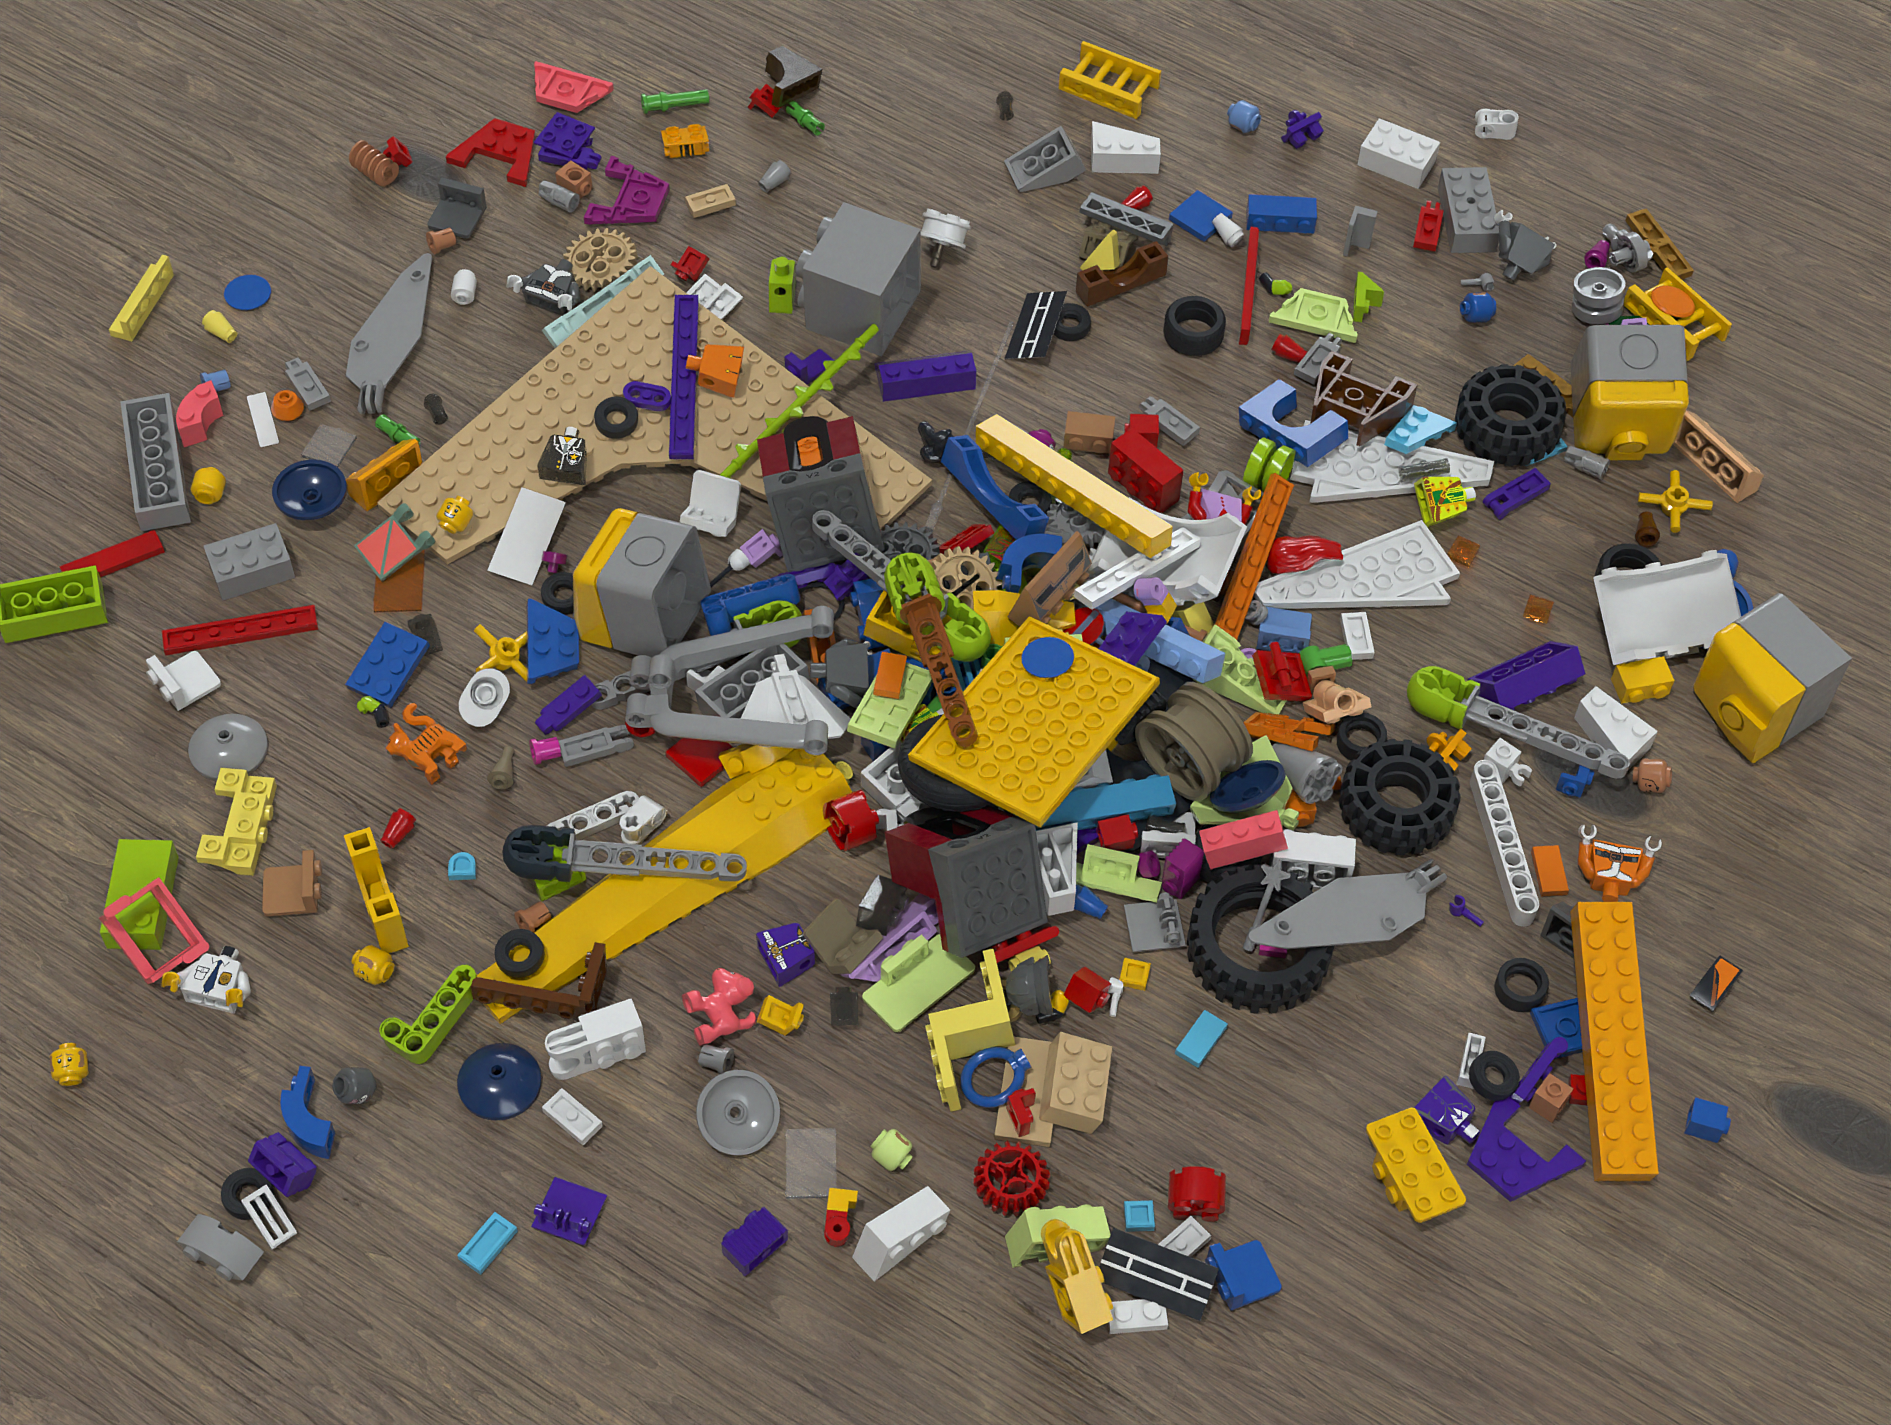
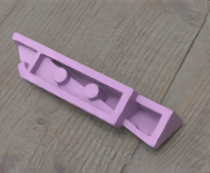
[841,894,938,982]

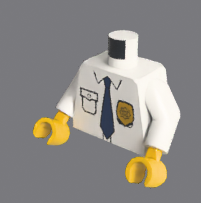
[161,946,251,1014]

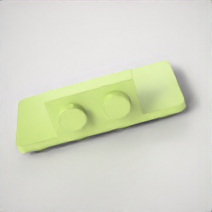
[862,934,975,1032]

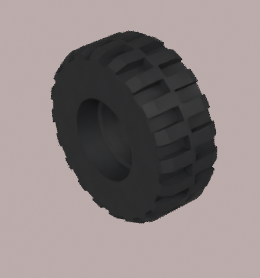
[1455,364,1567,467]
[1339,739,1461,855]

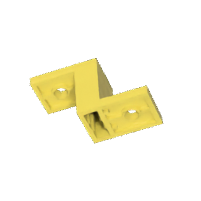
[925,949,1015,1112]

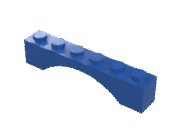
[941,435,1049,540]

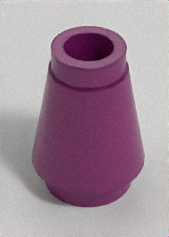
[1584,240,1610,268]

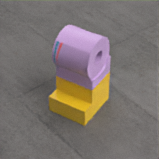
[1134,577,1177,624]

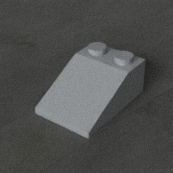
[1004,126,1086,192]

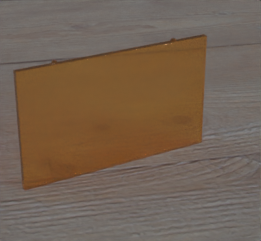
[373,550,425,613]

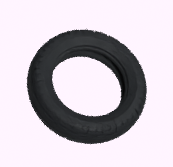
[898,714,993,812]

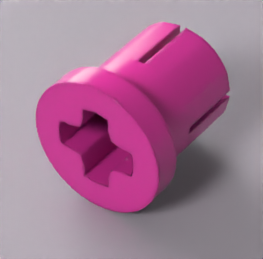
[529,737,561,765]

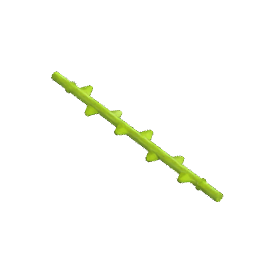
[719,324,879,478]

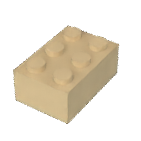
[1039,1032,1112,1134]

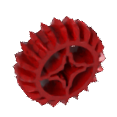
[973,1140,1050,1216]

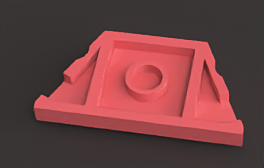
[534,61,614,113]

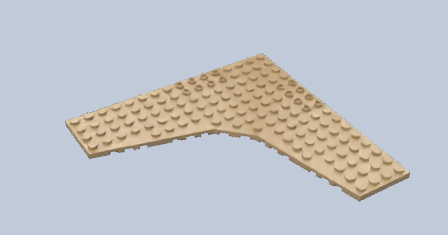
[377,266,932,565]

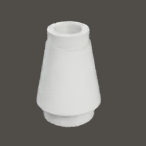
[1212,213,1245,247]

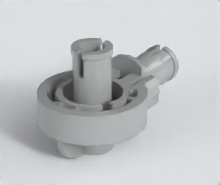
[1602,224,1653,273]

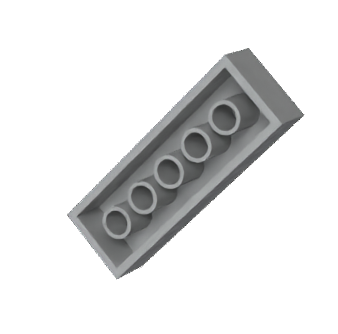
[120,393,191,531]

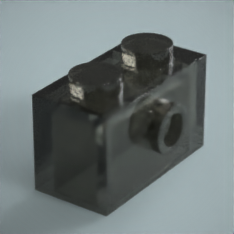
[856,875,909,936]

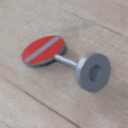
[1063,607,1150,672]

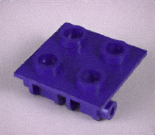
[534,112,595,159]
[531,1177,607,1246]

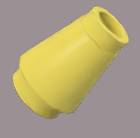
[202,310,238,343]

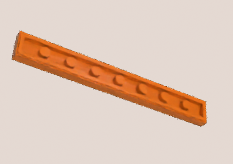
[1215,473,1294,640]

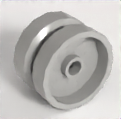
[1572,267,1625,324]

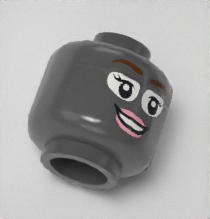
[332,1067,376,1104]

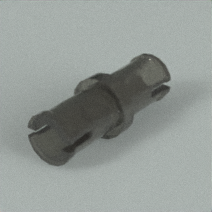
[1399,458,1450,482]

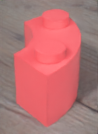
[176,380,224,447]

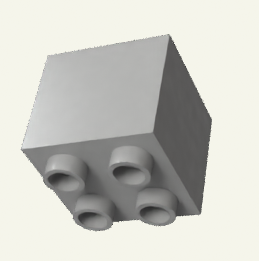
[796,202,921,357]

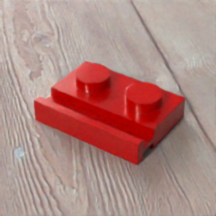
[939,524,994,555]

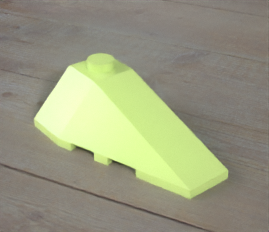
[1193,624,1287,714]

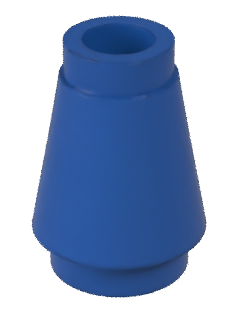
[1074,884,1108,919]

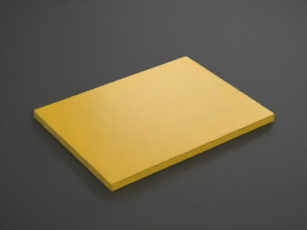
[908,616,1160,828]

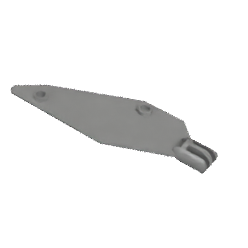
[346,253,432,414]
[1248,859,1447,949]

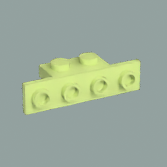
[1076,844,1162,903]

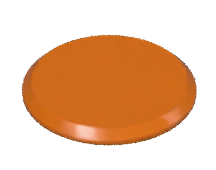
[1651,286,1695,318]

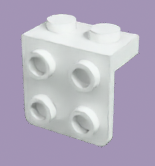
[680,470,741,537]
[146,651,221,711]

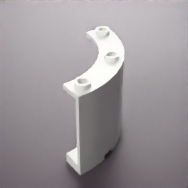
[1087,497,1247,605]
[1593,550,1741,665]

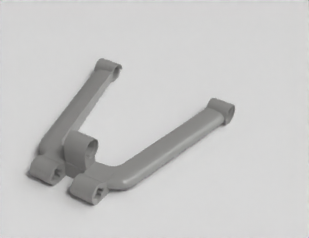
[625,606,834,755]

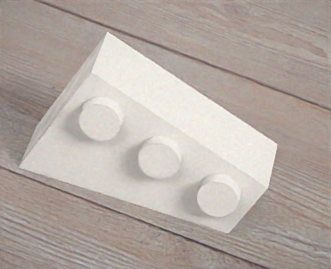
[1036,822,1078,916]
[852,1186,950,1282]

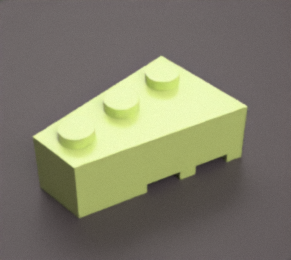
[1005,1204,1111,1268]

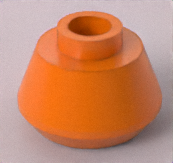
[271,390,304,421]

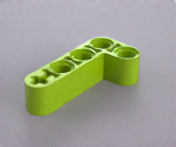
[379,965,478,1064]

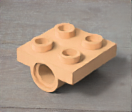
[1303,680,1371,724]

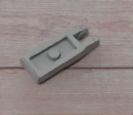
[558,725,634,767]

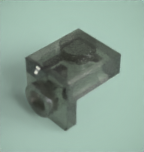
[407,614,443,656]

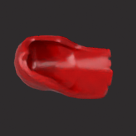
[1266,535,1343,574]

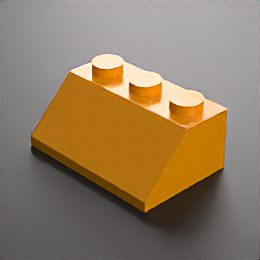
[345,439,422,511]

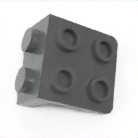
[427,177,487,238]

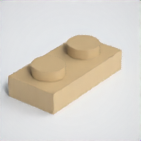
[685,184,736,218]

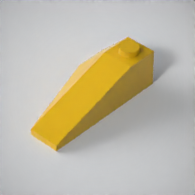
[973,590,1075,646]

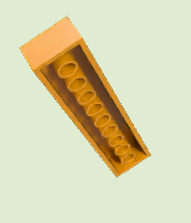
[1570,902,1659,1181]

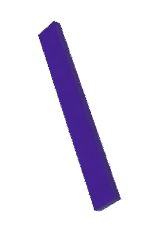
[669,295,699,459]

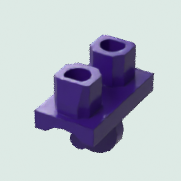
[1281,110,1324,149]
[824,552,869,601]

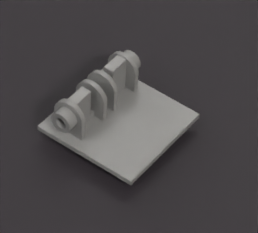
[1124,892,1186,952]

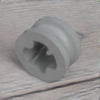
[1245,600,1268,625]

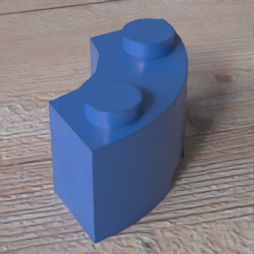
[850,579,886,649]

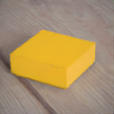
[1119,958,1151,991]

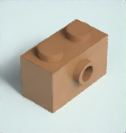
[1063,411,1116,454]

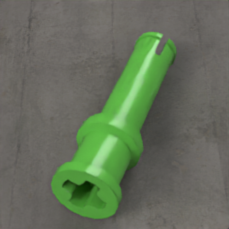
[641,89,709,114]

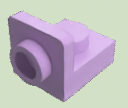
[740,529,783,568]

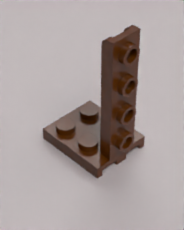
[471,942,607,1019]

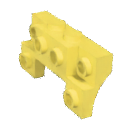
[196,768,277,876]

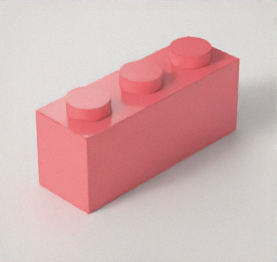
[1199,810,1288,869]

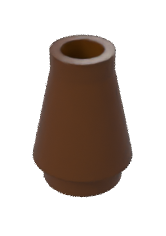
[1635,511,1660,547]

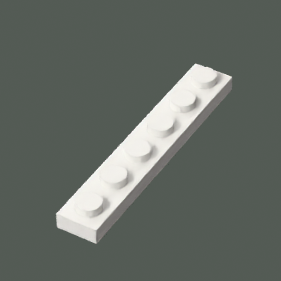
[1074,527,1200,609]

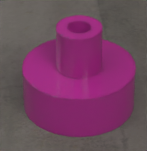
[541,551,567,573]
[1137,850,1160,878]

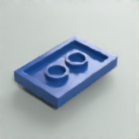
[345,622,430,708]

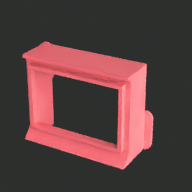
[99,877,209,984]

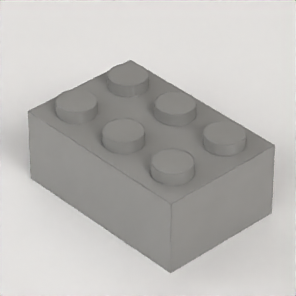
[203,523,295,601]

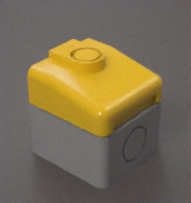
[1570,325,1689,460]
[573,508,711,658]
[1693,593,1852,763]

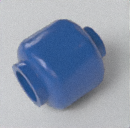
[1460,292,1496,323]

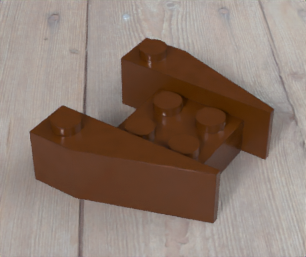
[1310,351,1418,446]

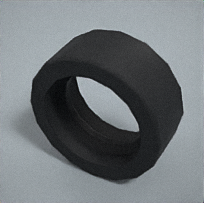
[1336,713,1387,760]
[1494,958,1549,1012]

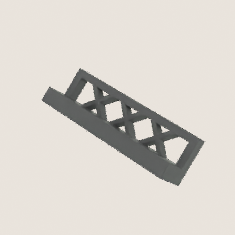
[1079,192,1173,246]

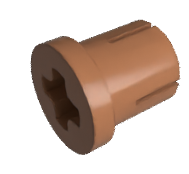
[426,228,456,254]
[514,901,551,932]

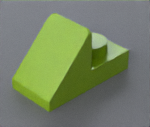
[1353,272,1384,322]

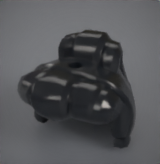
[918,421,955,463]

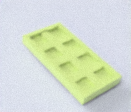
[847,662,933,749]

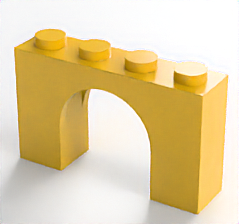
[344,827,409,953]

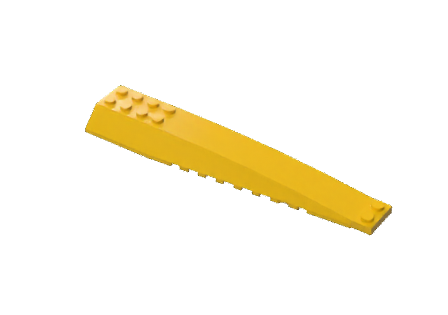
[477,749,852,1024]

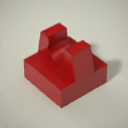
[383,136,413,167]

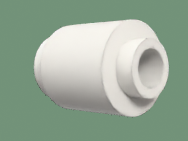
[451,269,477,305]

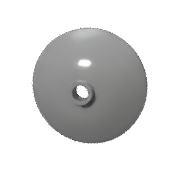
[188,714,268,781]
[696,1070,780,1155]

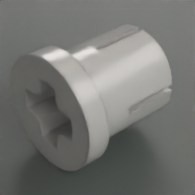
[698,1044,734,1074]

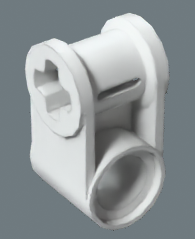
[1475,109,1519,140]
[620,795,667,845]

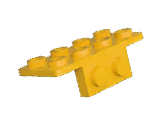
[1366,1108,1466,1223]

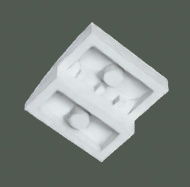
[687,274,743,320]

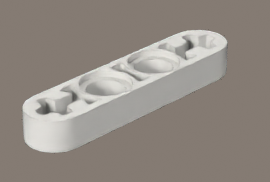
[547,791,639,840]

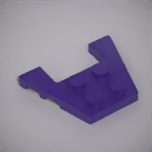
[1467,1097,1586,1202]

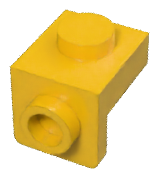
[757,995,804,1036]

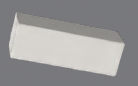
[1456,1033,1486,1089]

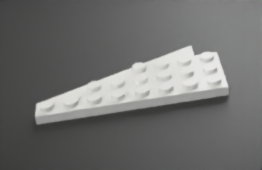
[1254,520,1460,609]

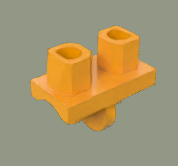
[1426,729,1472,771]

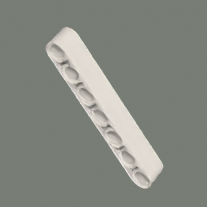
[1470,760,1539,927]

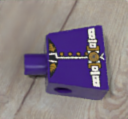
[756,923,815,987]

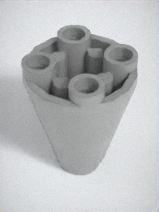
[1272,742,1343,804]

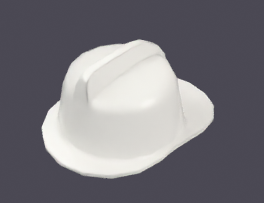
[459,669,510,727]

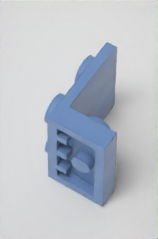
[1256,607,1312,653]

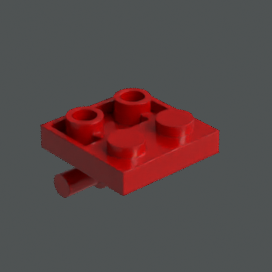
[1252,642,1312,701]

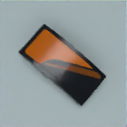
[1689,955,1743,1013]

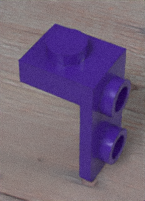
[784,349,835,384]

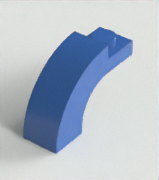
[280,1066,335,1159]

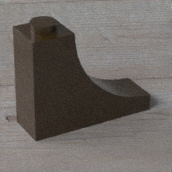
[765,46,823,108]

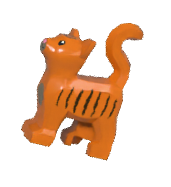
[385,703,467,785]

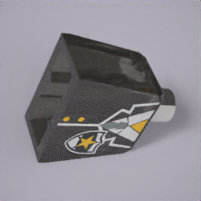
[537,427,587,485]

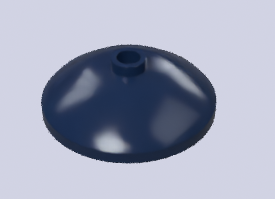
[272,459,347,520]
[1210,760,1286,813]
[457,1043,541,1121]

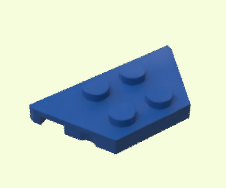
[527,599,579,684]

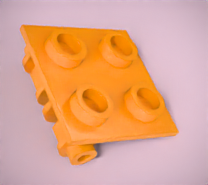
[661,124,709,158]

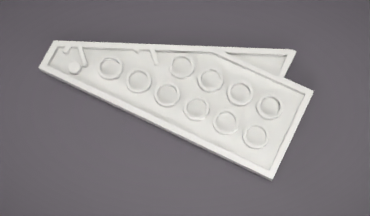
[1290,420,1494,503]

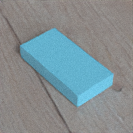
[1175,1010,1228,1068]
[457,1212,518,1275]

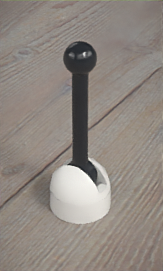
[710,549,750,588]

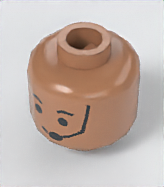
[1633,758,1672,793]

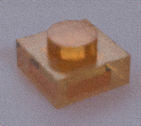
[1447,535,1481,568]
[1523,594,1554,624]

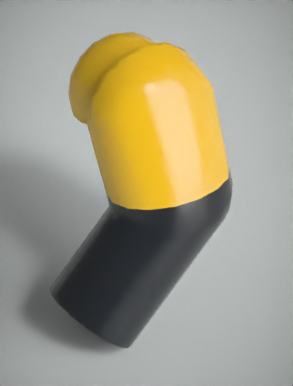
[1035,990,1069,1024]

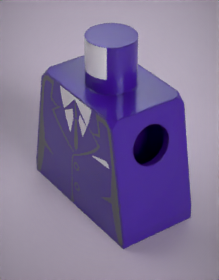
[1414,1075,1480,1144]

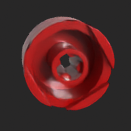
[823,790,879,851]
[1168,1166,1226,1221]

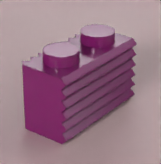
[1161,838,1204,899]

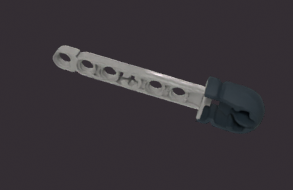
[502,825,747,882]

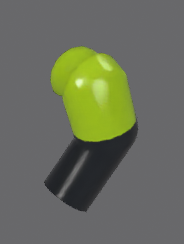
[1259,272,1292,295]
[357,696,389,728]

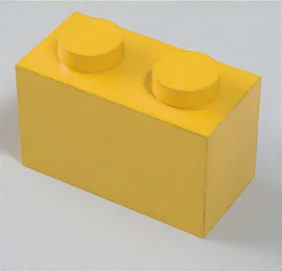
[1611,656,1675,704]

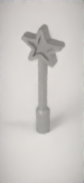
[1242,860,1291,952]

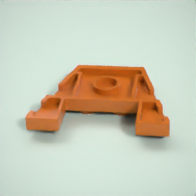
[1243,712,1336,751]

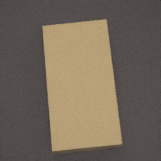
[994,1037,1053,1147]

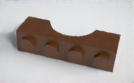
[1076,241,1169,307]

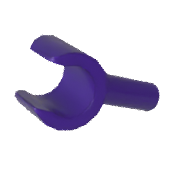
[1449,895,1484,927]

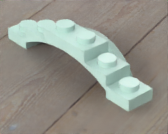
[542,255,664,348]

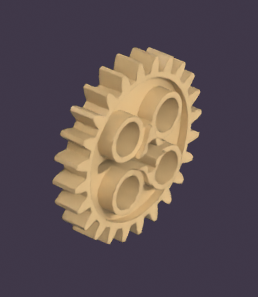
[563,228,638,292]
[922,547,1002,610]

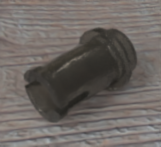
[996,91,1014,121]
[424,393,448,425]

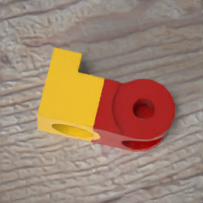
[824,1188,858,1247]

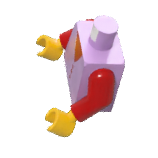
[1188,472,1261,525]

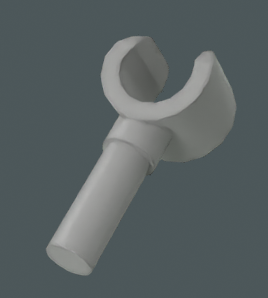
[1461,273,1494,291]

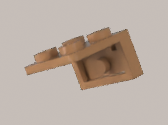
[262,850,322,916]

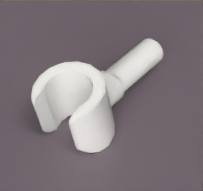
[1108,977,1123,1017]

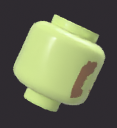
[870,1129,913,1171]

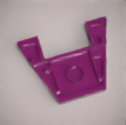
[584,156,670,224]

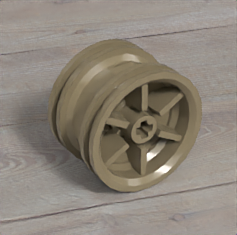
[1135,682,1253,801]

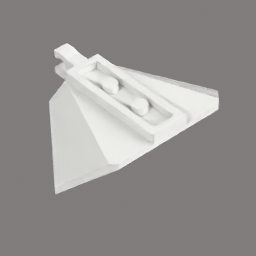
[741,654,851,747]

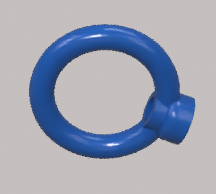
[960,1047,1032,1108]

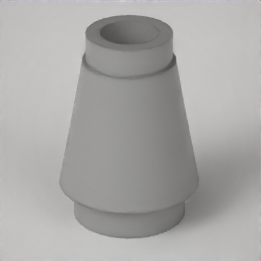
[758,160,791,193]

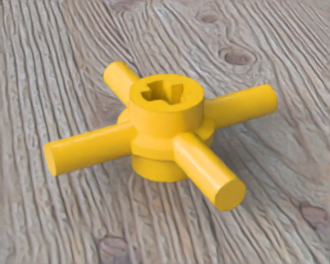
[1638,470,1713,533]
[474,624,527,682]

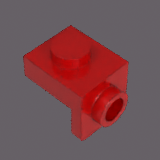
[671,246,709,282]

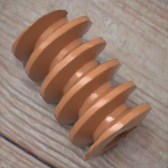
[349,140,399,186]

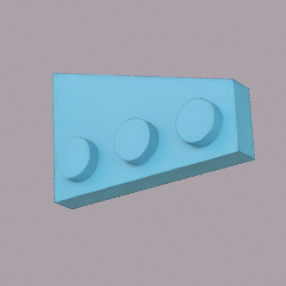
[1384,405,1457,454]

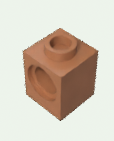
[555,161,593,199]
[1529,1073,1573,1123]

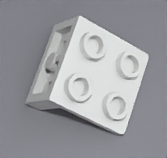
[1141,812,1196,858]

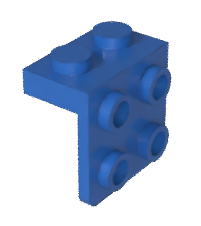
[1205,1240,1282,1311]

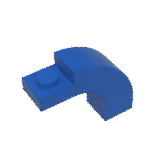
[996,534,1062,593]

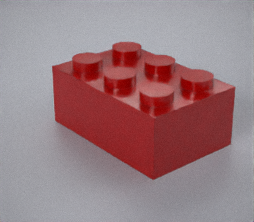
[1108,428,1184,514]

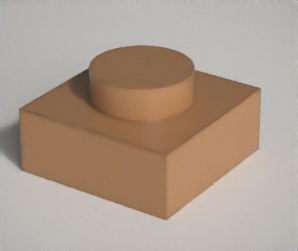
[1307,666,1336,694]

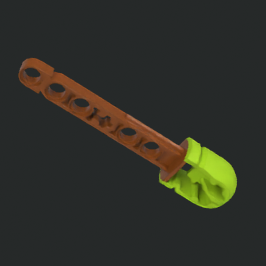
[884,552,978,747]

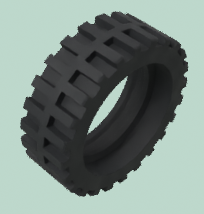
[1187,865,1335,1013]

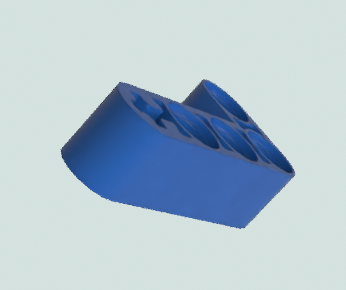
[700,574,801,636]

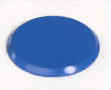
[224,275,271,310]
[1022,637,1074,678]

